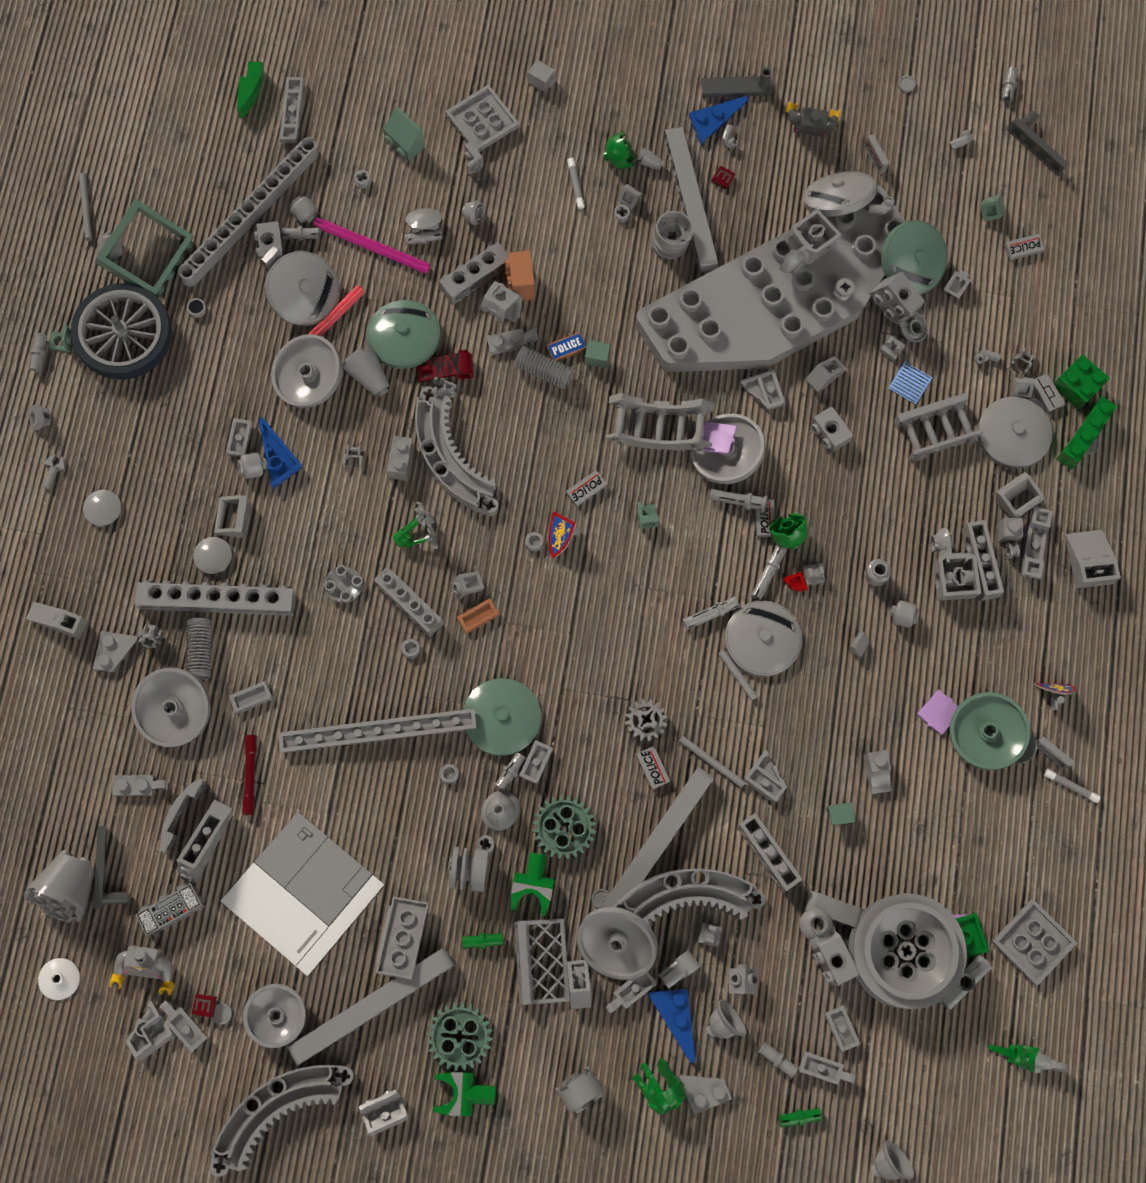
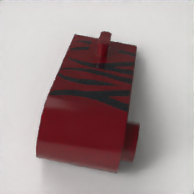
[417,350,474,383]

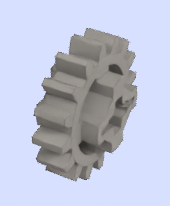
[625,699,667,742]

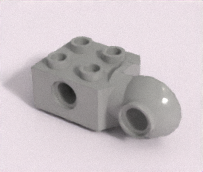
[779,208,842,275]
[869,272,928,342]
[930,527,981,601]
[799,908,859,986]

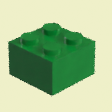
[1054,354,1110,411]

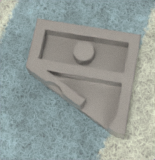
[743,750,787,804]

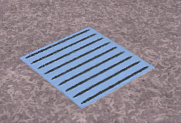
[889,362,932,404]

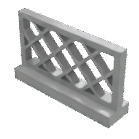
[514,919,570,1005]

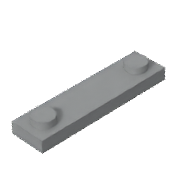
[279,77,305,144]

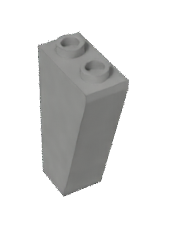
[177,800,233,883]

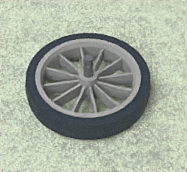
[71,283,172,380]

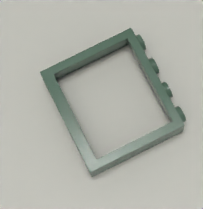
[95,199,194,296]

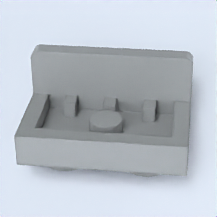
[358,1090,409,1137]

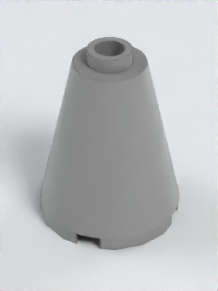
[342,344,390,397]

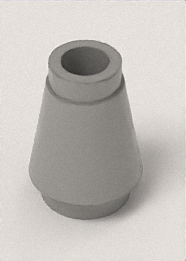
[636,148,664,171]

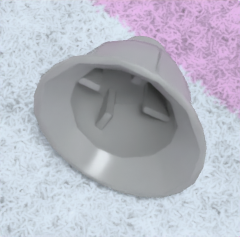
[481,791,520,831]
[706,999,747,1039]
[871,1140,914,1180]

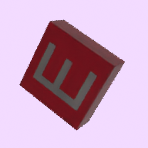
[711,165,736,190]
[192,994,217,1018]

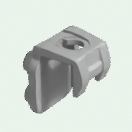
[481,281,522,323]

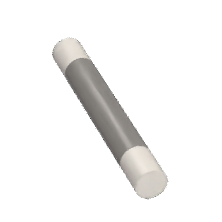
[567,158,585,209]
[1044,769,1101,803]

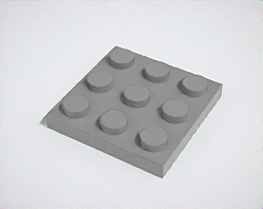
[445,84,519,152]
[991,899,1077,986]

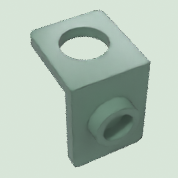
[49,325,73,352]

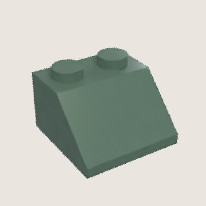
[383,106,424,161]

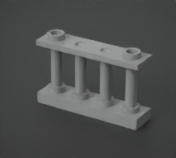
[894,393,983,461]

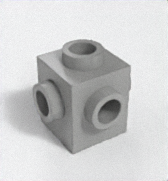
[728,964,758,995]

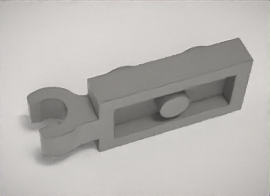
[487,328,538,355]
[112,775,169,796]
[605,972,657,1014]
[160,1000,209,1053]
[798,1051,856,1085]

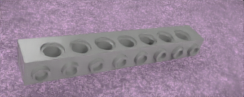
[135,580,295,616]

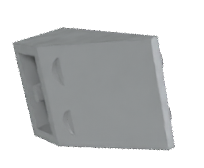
[1065,530,1121,589]

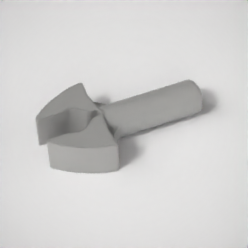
[43,454,66,490]

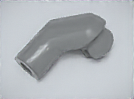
[721,124,738,149]
[950,130,973,150]
[868,197,895,215]
[974,349,1001,364]

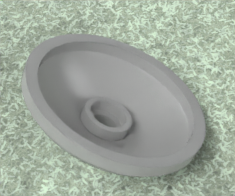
[243,984,306,1048]

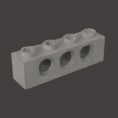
[439,242,508,305]
[962,520,1004,601]
[374,567,443,638]
[736,813,803,893]

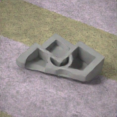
[125,1001,176,1061]

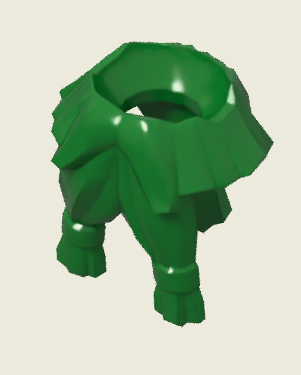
[633,1058,686,1115]

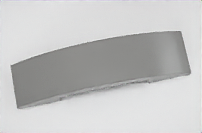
[1022,506,1053,580]
[160,778,207,855]

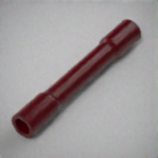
[242,735,257,815]

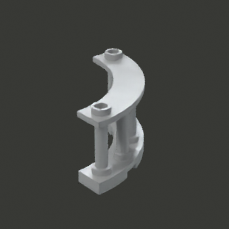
[605,393,715,451]

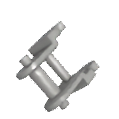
[1010,348,1036,374]
[433,377,457,398]
[343,444,363,469]

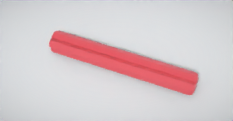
[309,285,364,336]

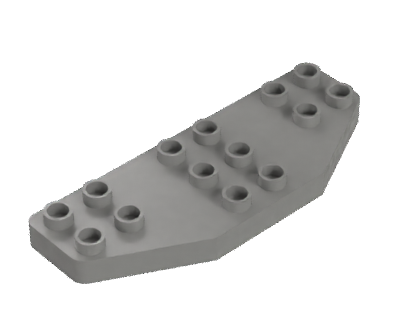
[635,185,906,372]

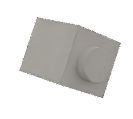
[527,60,556,92]
[997,518,1023,543]

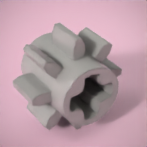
[138,625,163,648]

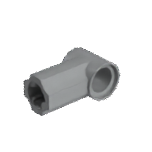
[658,949,700,989]

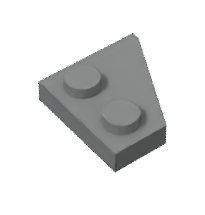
[740,370,786,411]
[93,631,140,673]
[678,1075,732,1115]

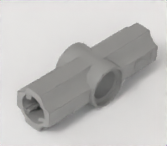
[940,955,992,1011]

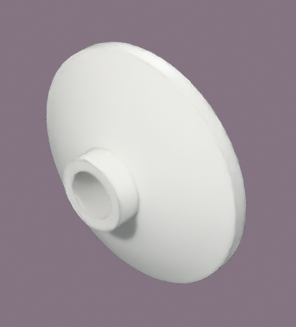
[38,958,80,1000]

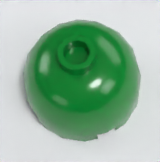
[603,131,635,170]
[769,513,808,549]

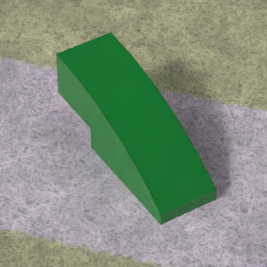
[237,61,265,118]

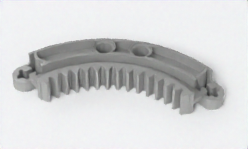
[415,386,498,516]
[613,868,765,926]
[210,1065,354,1177]

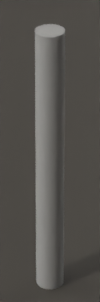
[79,173,93,241]
[678,735,746,788]

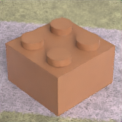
[505,250,535,301]

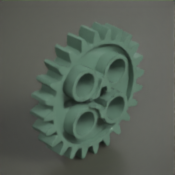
[532,795,596,860]
[426,1002,493,1071]

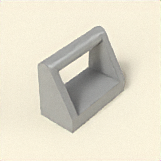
[996,472,1045,518]
[214,495,250,538]

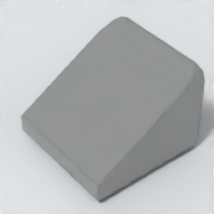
[849,631,869,657]

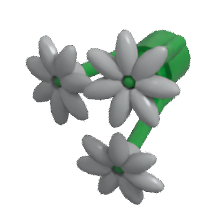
[393,502,438,549]

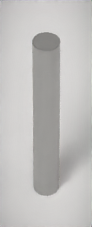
[718,650,758,701]

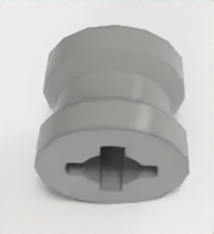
[833,278,855,301]

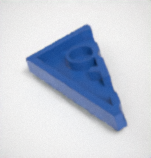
[689,96,748,145]
[259,417,303,489]
[648,989,695,1063]

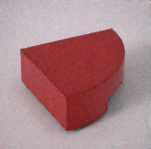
[783,572,808,592]

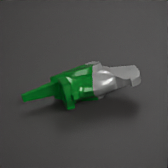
[988,1045,1068,1074]

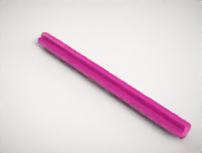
[313,217,430,274]

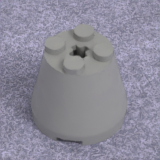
[23,850,95,922]

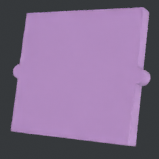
[703,421,737,455]
[917,689,958,735]

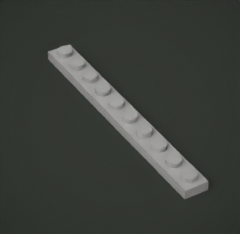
[278,708,477,753]

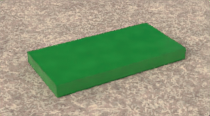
[902,913,990,968]

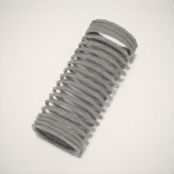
[515,345,574,390]
[185,618,212,680]

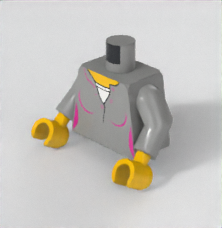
[109,945,175,996]

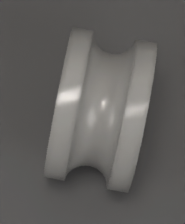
[354,170,371,189]
[614,204,630,222]
[1005,541,1020,559]
[476,835,495,853]

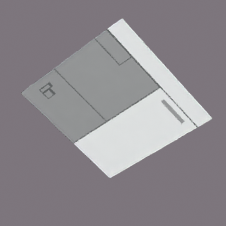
[221,812,384,976]

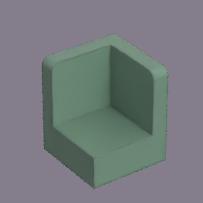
[980,194,1006,222]
[584,340,610,368]
[636,502,659,529]
[825,802,855,825]

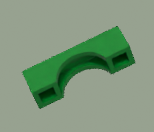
[1056,396,1118,470]

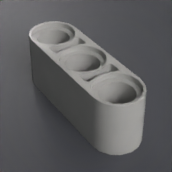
[804,891,864,929]

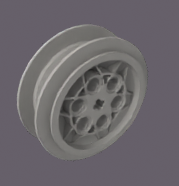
[848,893,967,1009]

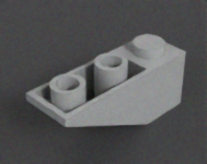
[26,602,88,640]

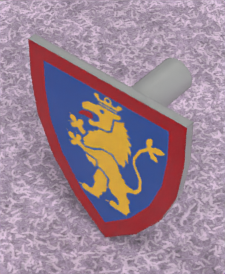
[548,511,581,559]
[1034,682,1077,710]

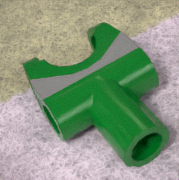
[511,853,554,917]
[433,1072,496,1116]

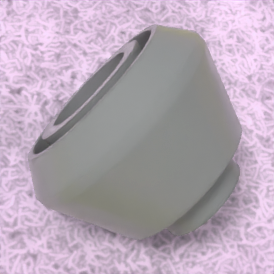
[462,200,485,226]

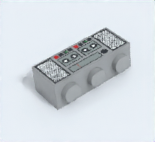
[135,883,205,937]

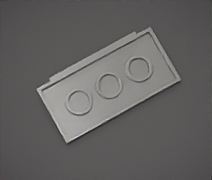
[376,896,429,980]

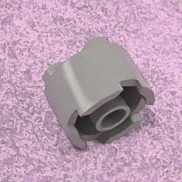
[555,1066,604,1114]

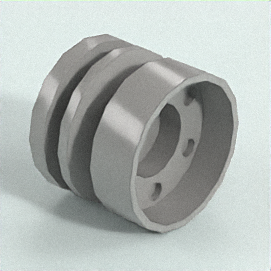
[651,211,694,260]
[448,846,489,892]

